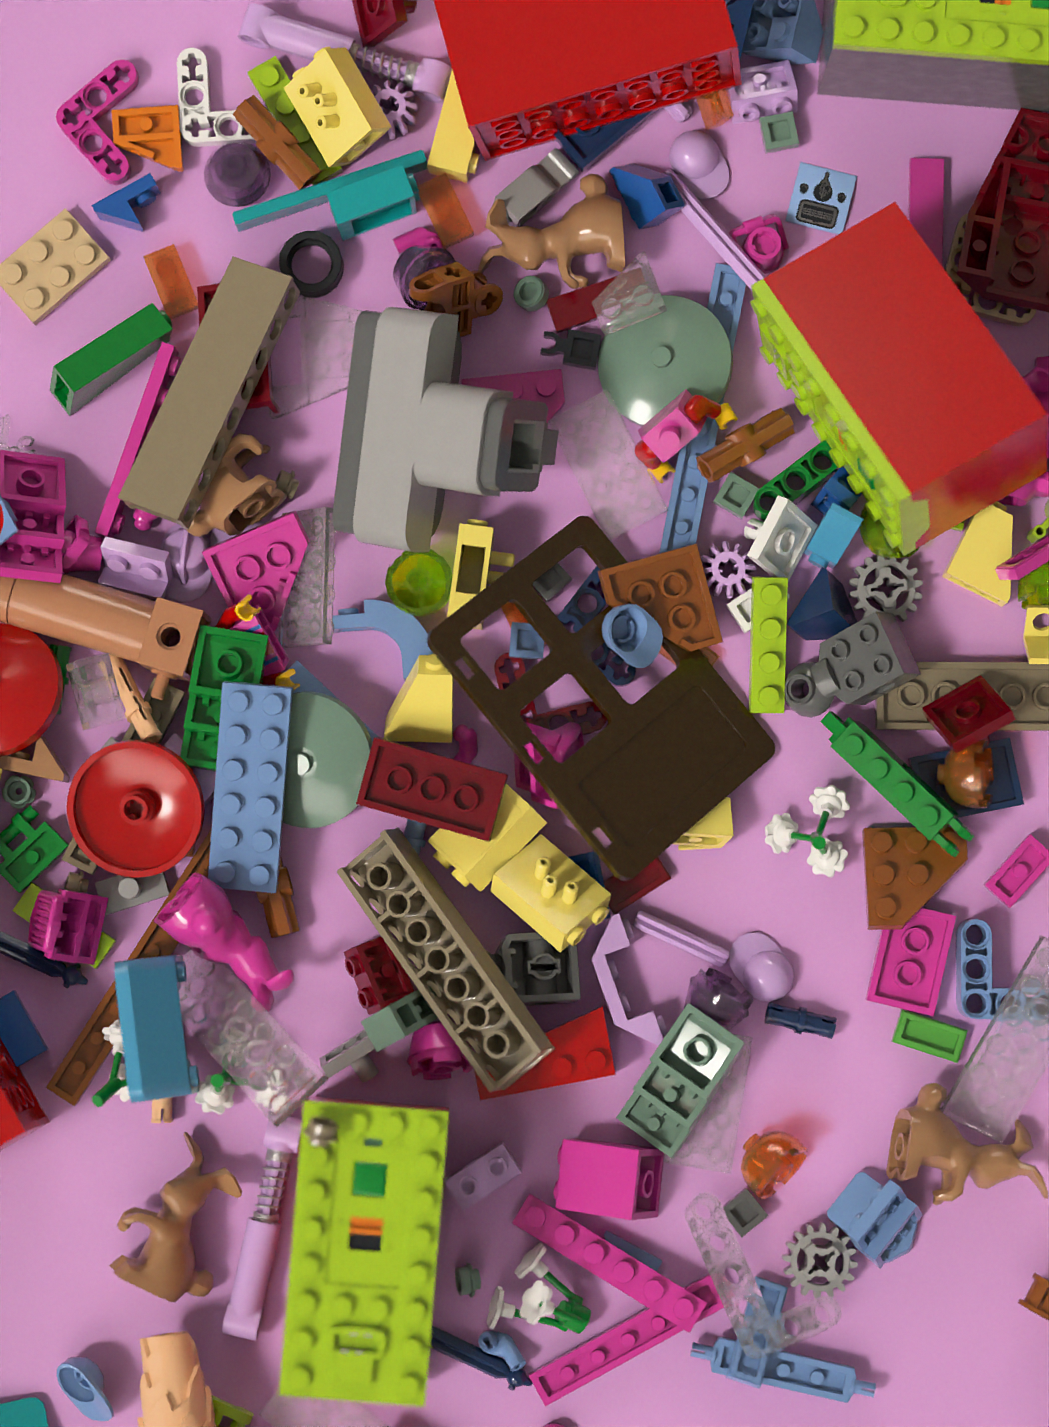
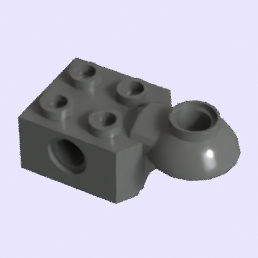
[784,612,921,718]
[486,932,581,1006]

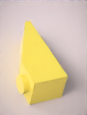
[427,70,480,183]

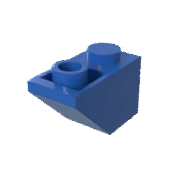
[609,163,686,229]

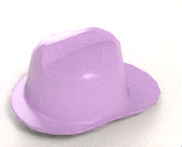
[161,524,212,602]

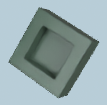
[759,111,799,154]
[713,472,759,519]

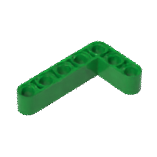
[753,440,844,521]

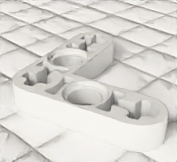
[177,48,276,147]

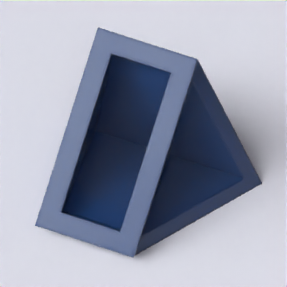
[787,567,858,641]

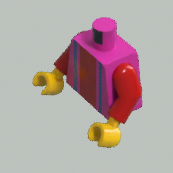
[634,389,738,483]
[215,594,300,691]

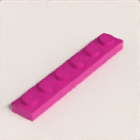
[95,342,181,538]
[512,1193,707,1334]
[529,1274,727,1407]

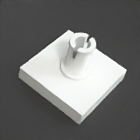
[744,496,818,582]

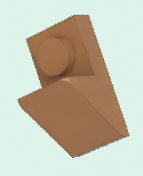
[0,736,70,783]

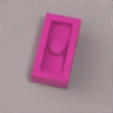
[983,834,1049,908]

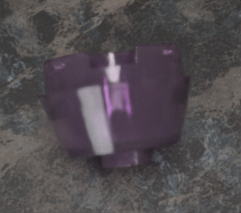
[204,141,271,207]
[393,245,456,310]
[684,968,753,1031]

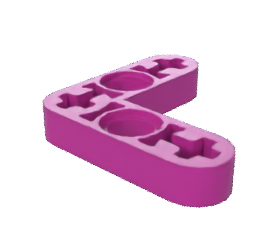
[56,59,139,185]

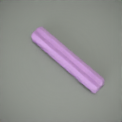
[633,911,729,967]

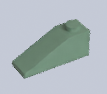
[361,985,438,1052]

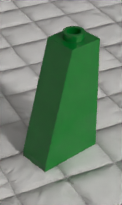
[49,302,173,416]

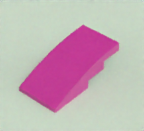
[0,450,66,583]

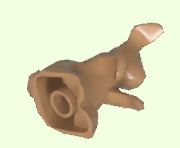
[477,174,625,289]
[186,433,285,537]
[886,1083,1049,1206]
[109,1132,242,1303]

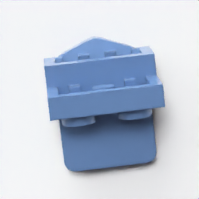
[827,1172,923,1269]

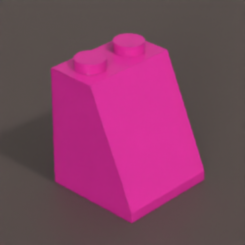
[554,1138,664,1220]

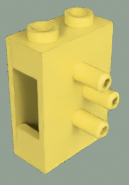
[284,46,392,167]
[447,519,515,630]
[428,784,547,892]
[491,834,611,953]

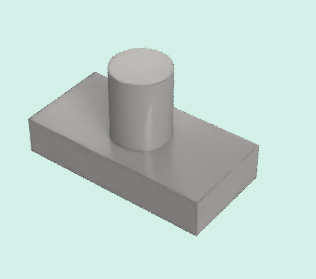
[95,872,170,915]
[319,1029,379,1082]

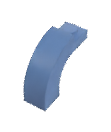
[331,600,434,681]

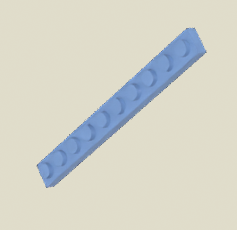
[659,263,746,553]

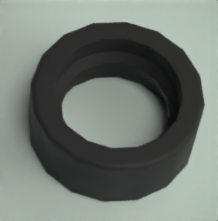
[279,230,344,298]

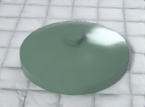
[598,295,733,426]
[283,691,372,828]

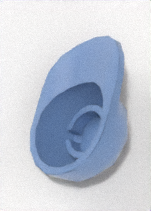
[602,604,663,668]
[56,1357,114,1421]

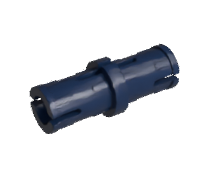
[764,1002,837,1039]

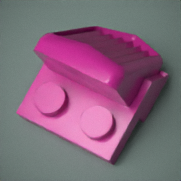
[514,721,584,809]
[28,889,109,965]

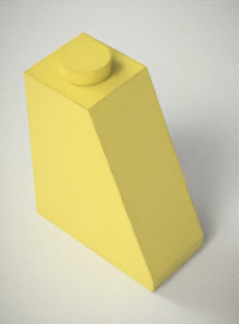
[942,502,1013,607]
[384,654,454,743]

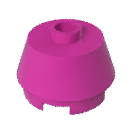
[407,1021,475,1080]

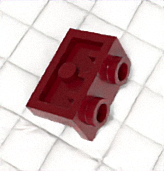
[344,936,414,1015]

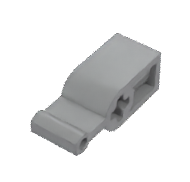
[493,148,579,227]

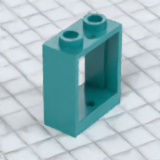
[326,165,420,241]

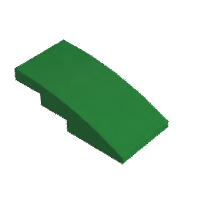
[180,625,269,771]

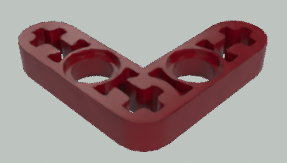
[494,653,607,735]

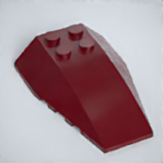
[957,108,1049,312]

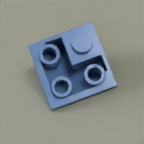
[742,0,823,65]

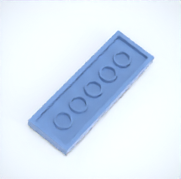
[208,681,293,893]

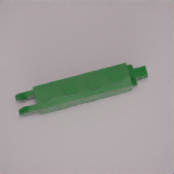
[820,711,975,857]

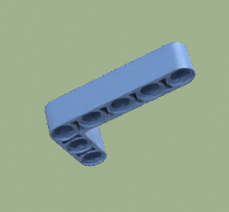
[956,919,1049,1020]

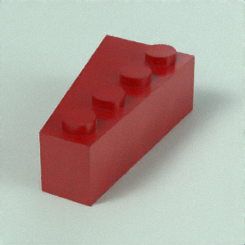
[474,1006,616,1101]

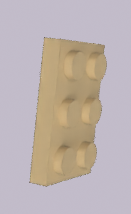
[0,208,111,326]

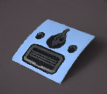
[785,162,857,234]

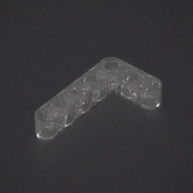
[685,1192,841,1359]

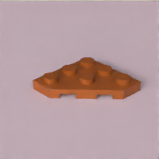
[598,544,723,651]
[862,827,968,930]

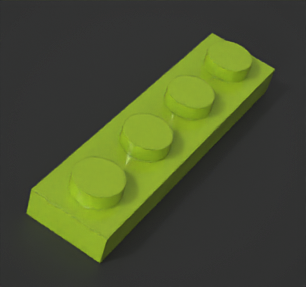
[247,56,343,185]
[749,576,788,713]

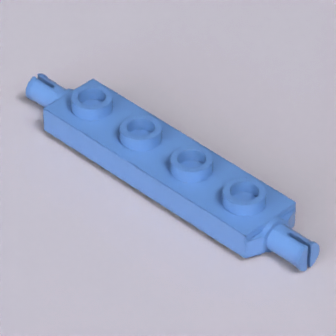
[690,1336,876,1403]

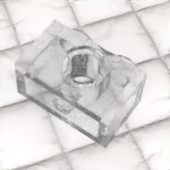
[66,653,126,731]

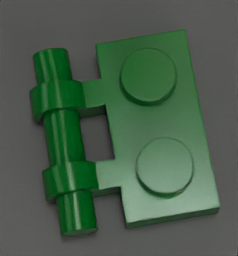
[0,805,69,893]

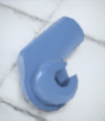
[478,1331,526,1372]

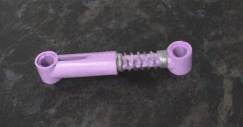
[238,4,452,103]
[222,1112,302,1341]

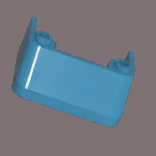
[114,955,199,1103]

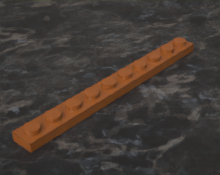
[46,828,212,1106]

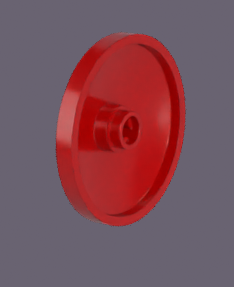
[0,623,63,757]
[67,740,205,878]

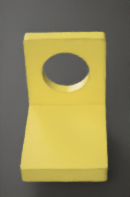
[1023,605,1049,664]

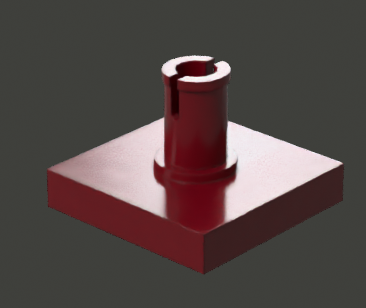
[352,0,417,47]
[922,675,1016,754]

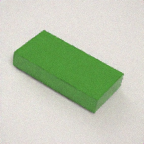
[891,1009,968,1063]

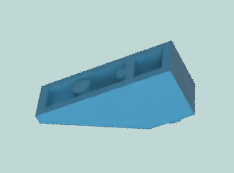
[804,503,863,569]

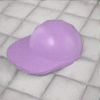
[669,130,729,200]
[729,932,794,1002]

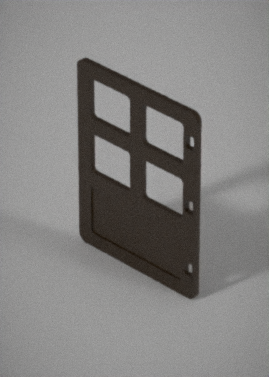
[427,516,775,881]

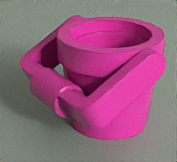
[728,214,789,274]
[62,514,102,574]

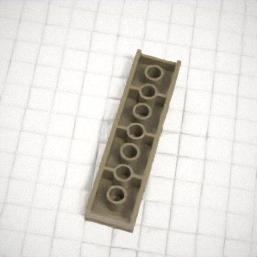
[118,256,300,530]
[336,827,555,1092]

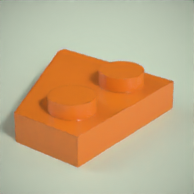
[111,105,184,172]

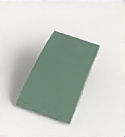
[616,1003,746,1159]

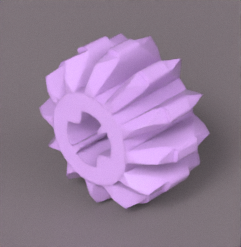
[372,80,418,140]
[701,541,757,599]

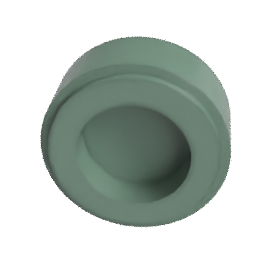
[514,276,549,312]

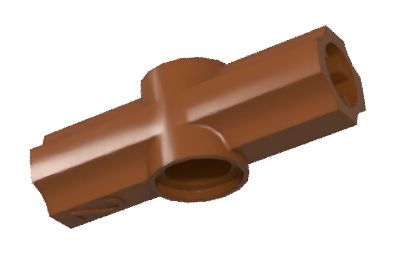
[233,95,322,190]
[696,408,795,483]
[256,851,300,938]

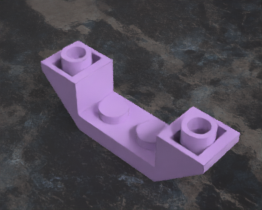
[591,913,668,1046]

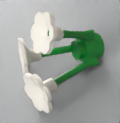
[486,1242,591,1334]

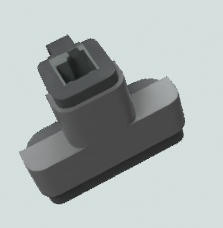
[332,307,559,552]

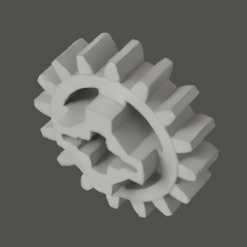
[848,552,923,622]
[782,1222,858,1300]

